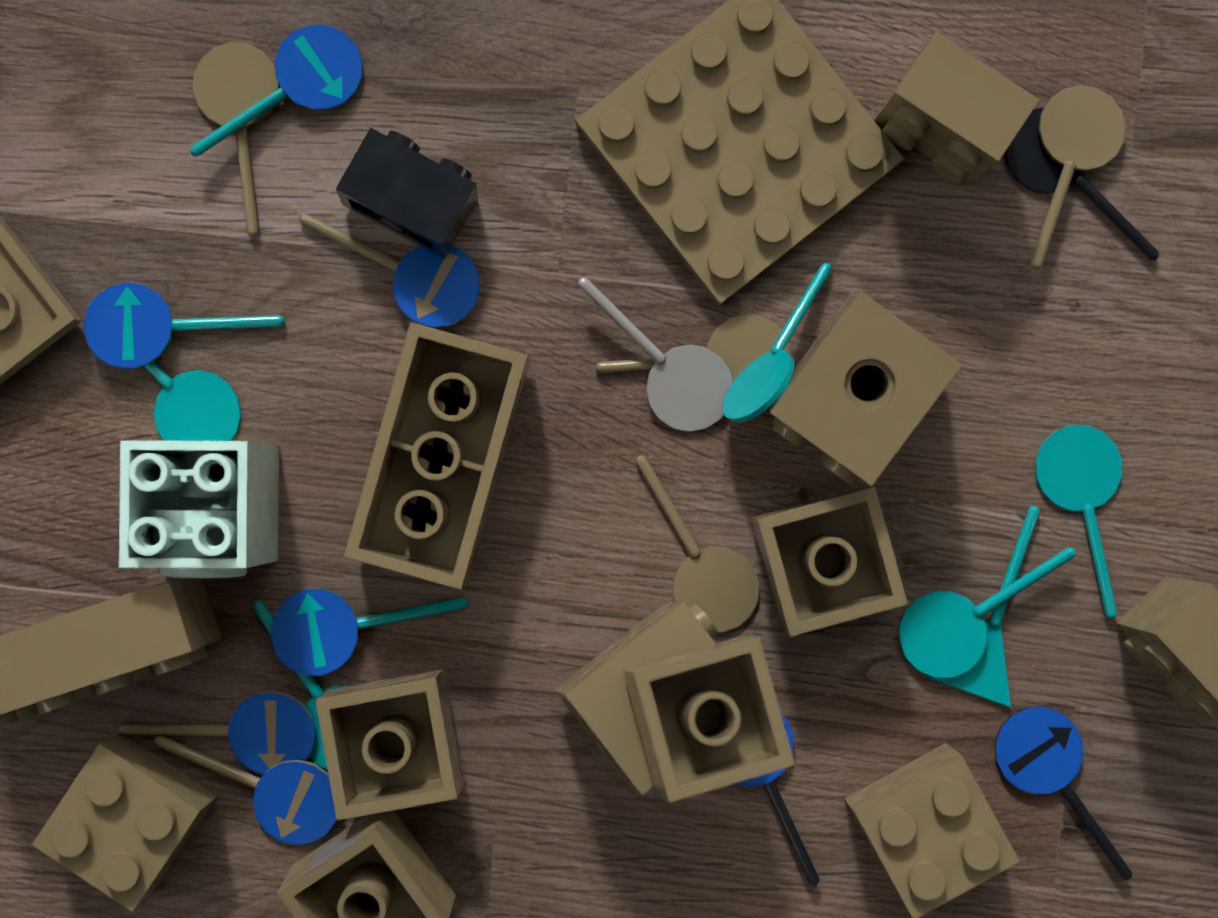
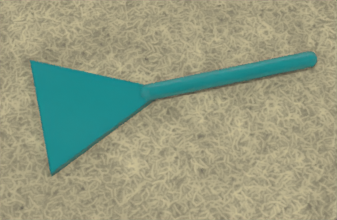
[928,506,1040,707]

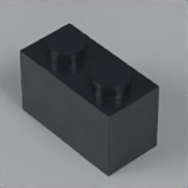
[336,127,478,259]

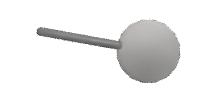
[578,277,733,432]

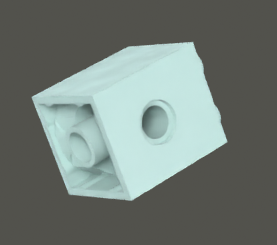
[119,440,279,578]

